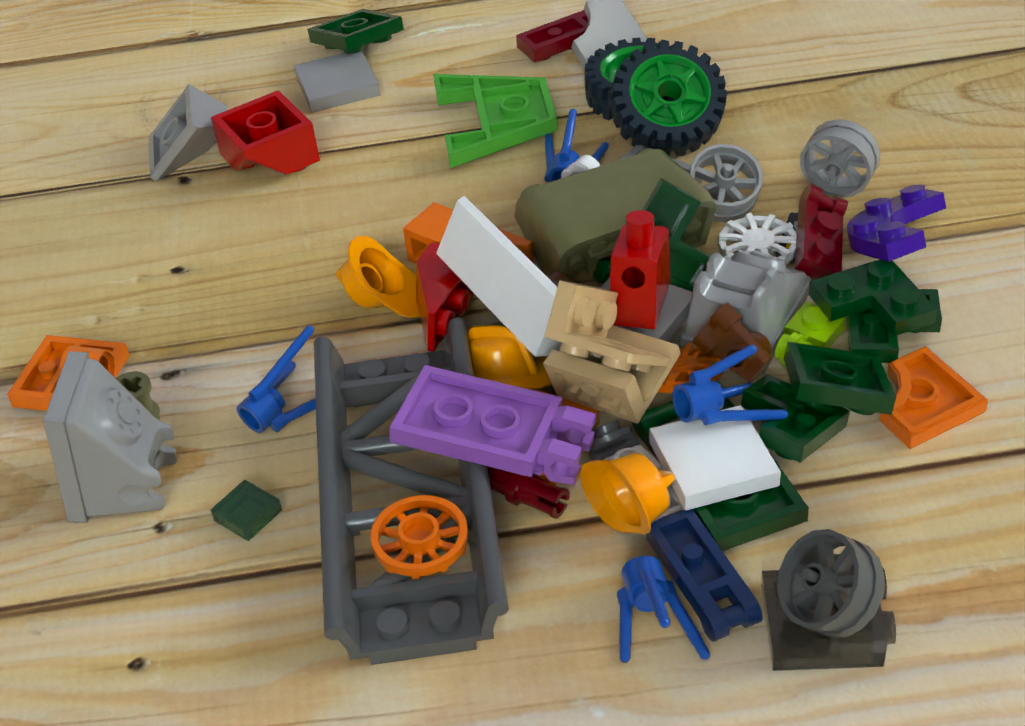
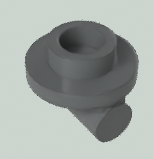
[589,420,640,460]

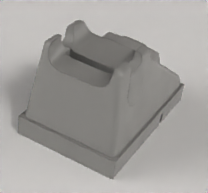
[680,250,812,374]
[43,351,177,523]

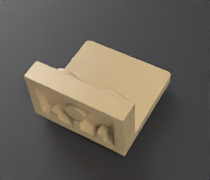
[544,280,670,373]
[543,325,681,424]

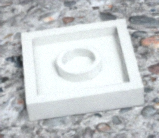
[649,405,781,511]

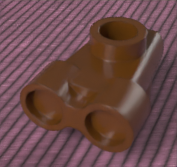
[692,302,773,383]

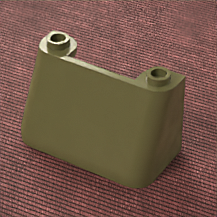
[515,148,716,283]

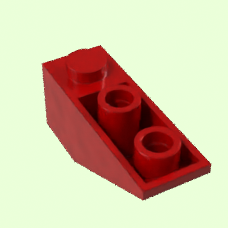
[416,242,474,352]

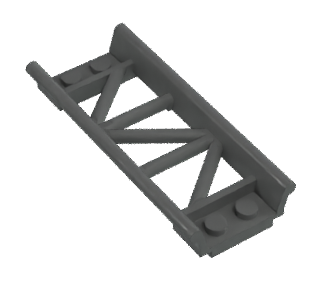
[313,318,509,665]

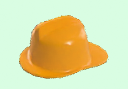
[336,236,420,318]
[468,325,552,390]
[580,453,675,535]

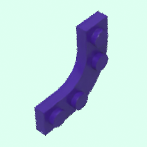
[847,185,946,262]

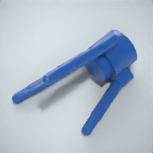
[544,109,609,182]
[236,325,316,433]
[672,345,788,425]
[617,556,710,663]

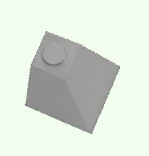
[149,84,227,181]

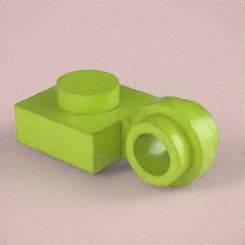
[775,301,846,367]

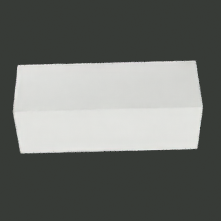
[436,196,568,357]

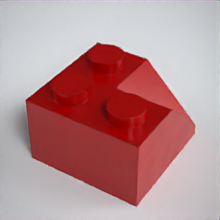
[211,90,320,175]

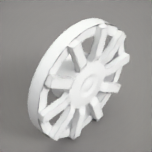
[718,213,797,265]

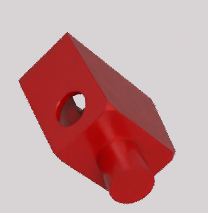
[610,210,670,329]

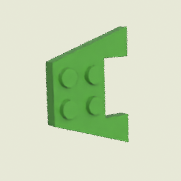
[433,74,558,168]

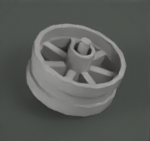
[800,119,880,198]
[689,144,763,222]

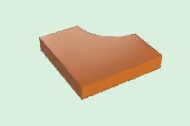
[879,346,988,449]

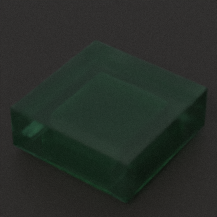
[211,480,282,541]

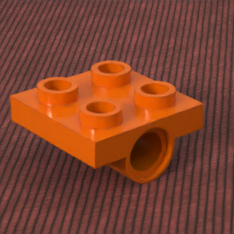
[7,335,130,411]

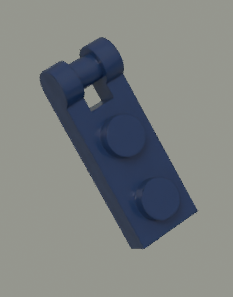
[646,509,763,642]

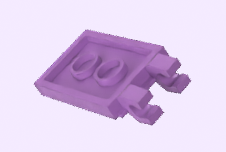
[389,365,596,485]

